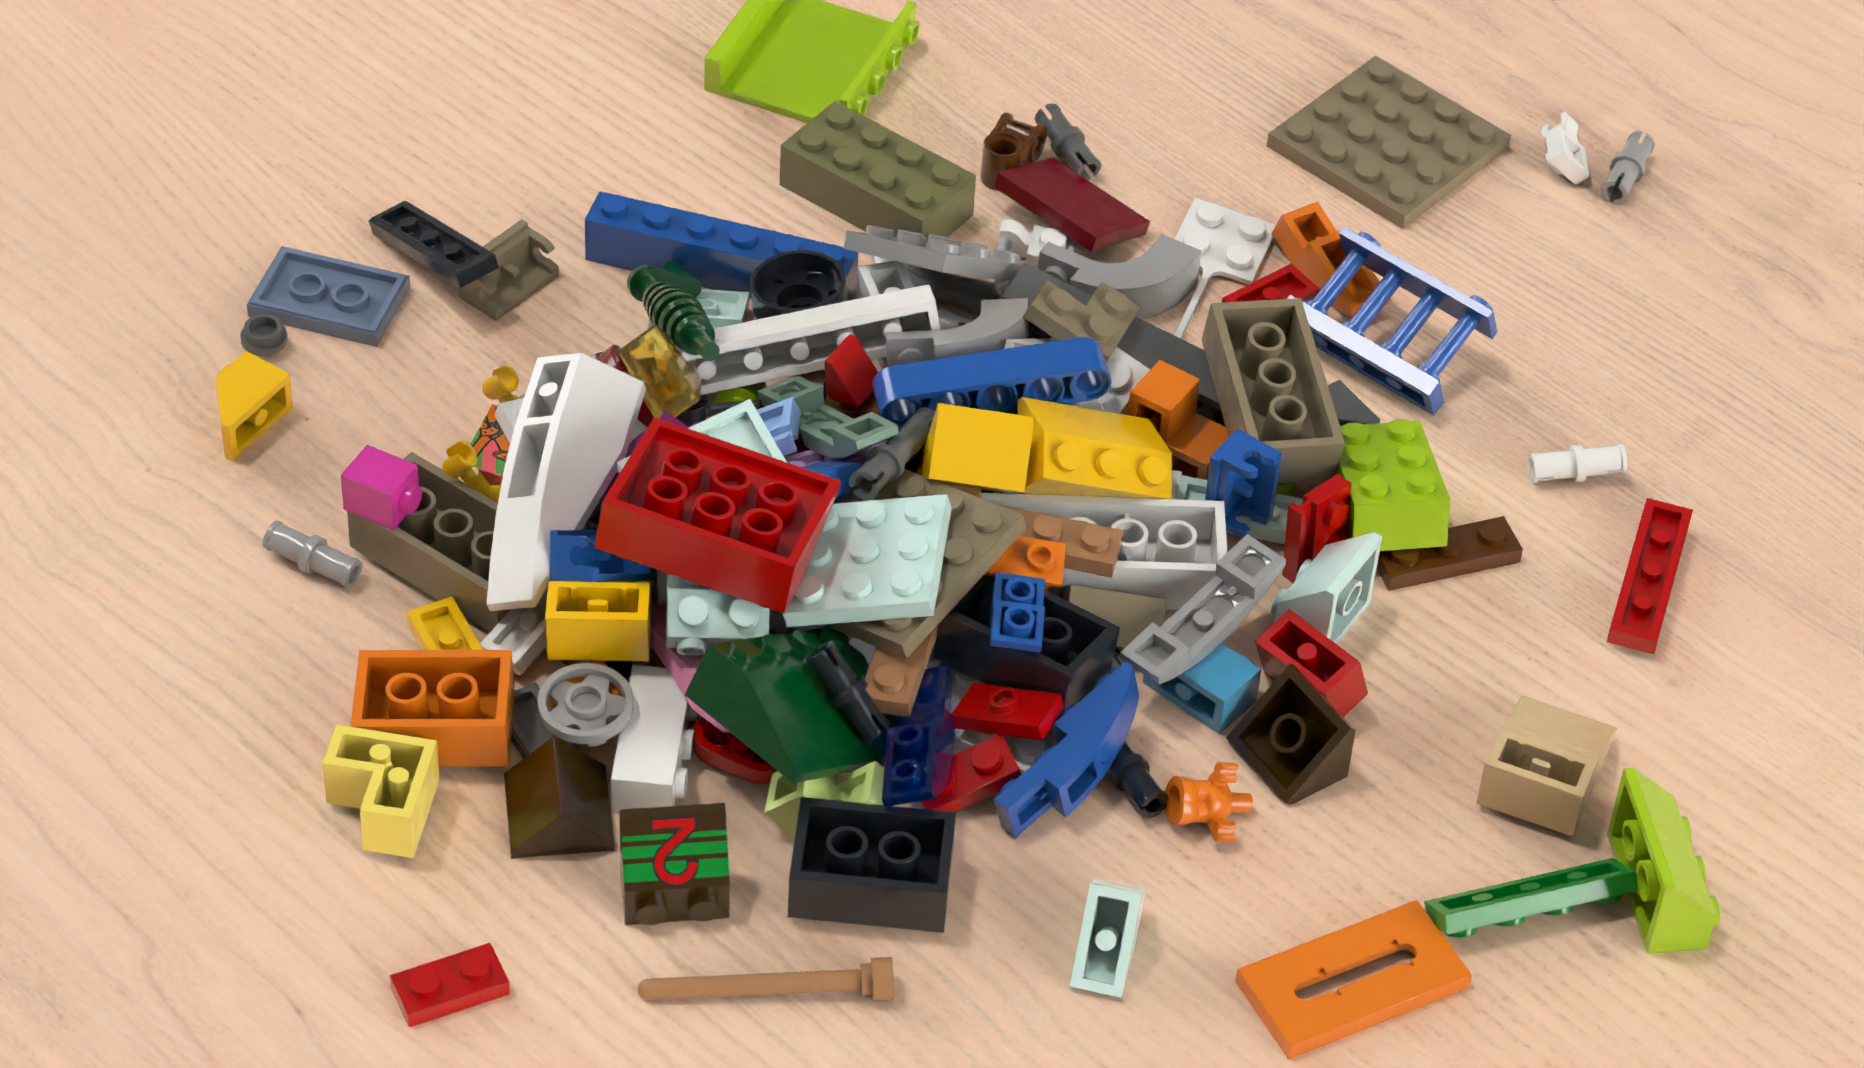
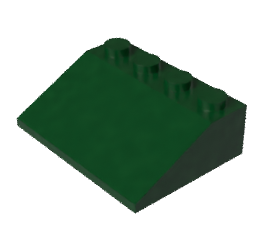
[684,626,914,783]

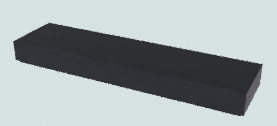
[368,201,499,288]

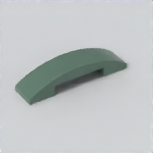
[757,375,899,458]

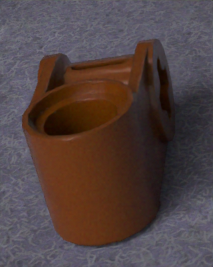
[980,112,1048,191]

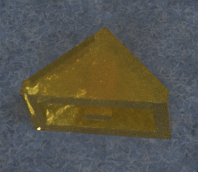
[618,324,701,418]

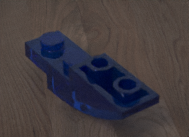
[882,665,956,807]

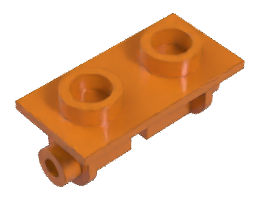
[984,536,1066,590]

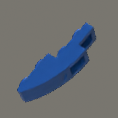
[994,661,1139,838]

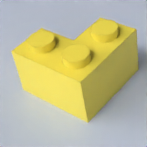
[323,724,440,858]

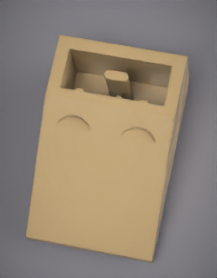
[1476,695,1617,837]

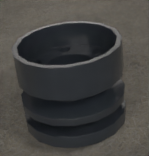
[750,250,848,320]

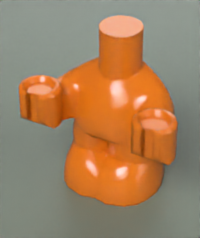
[1165,762,1253,842]

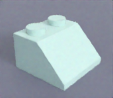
[1271,532,1382,644]

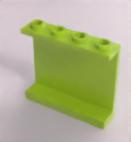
[704,0,920,123]

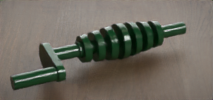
[627,260,720,361]

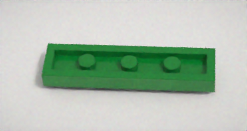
[1424,858,1638,938]

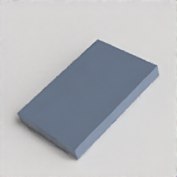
[247,246,410,347]

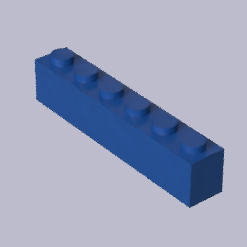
[585,191,859,301]

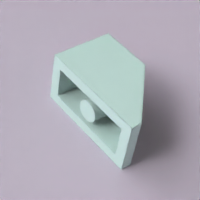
[1070,878,1146,998]

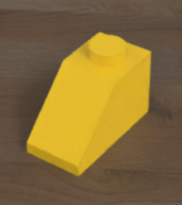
[215,351,293,461]

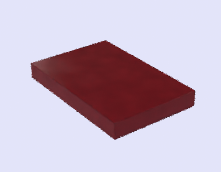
[994,157,1150,252]

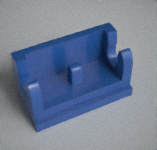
[1205,428,1282,537]
[550,530,656,582]

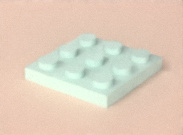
[782,494,952,627]

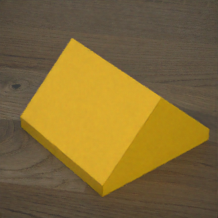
[916,403,1034,494]

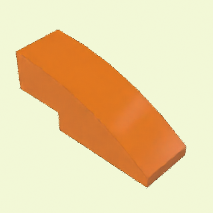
[1271,201,1391,319]

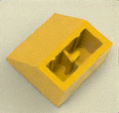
[545,581,654,661]

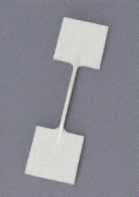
[1174,198,1276,339]

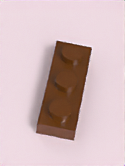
[1377,516,1523,591]

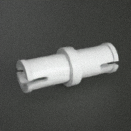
[1528,444,1627,483]

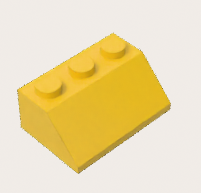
[1018,397,1172,499]

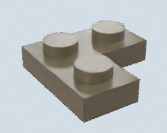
[1023,280,1140,362]

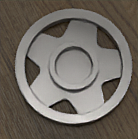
[538,663,634,747]

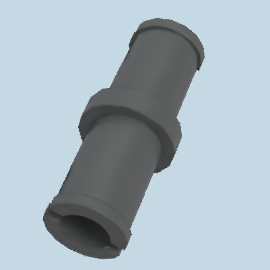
[1035,103,1101,180]

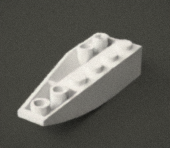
[486,353,646,611]

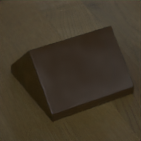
[1226,664,1356,805]
[504,736,615,859]

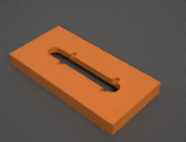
[1235,900,1472,1059]

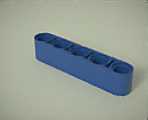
[872,337,1112,429]

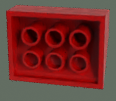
[594,417,841,614]

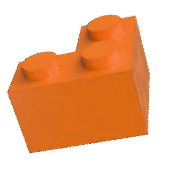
[1127,360,1229,480]

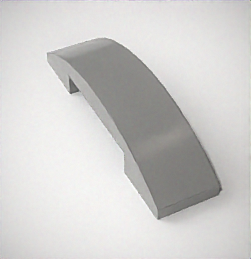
[1120,534,1286,684]

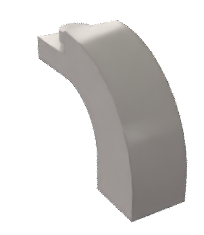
[1038,234,1202,319]
[886,298,1030,367]

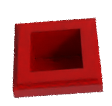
[824,334,878,407]

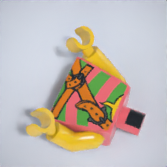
[442,365,519,502]

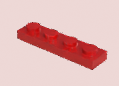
[1607,498,1693,654]

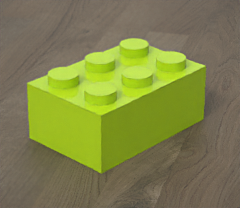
[1336,419,1450,551]

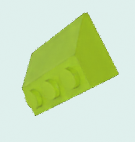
[1607,767,1720,954]

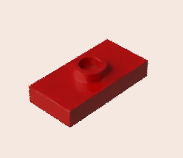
[951,683,1065,741]

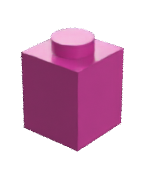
[341,445,422,530]

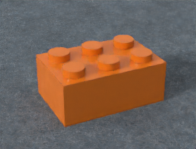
[350,650,515,767]

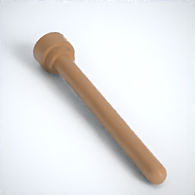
[638,957,894,1001]

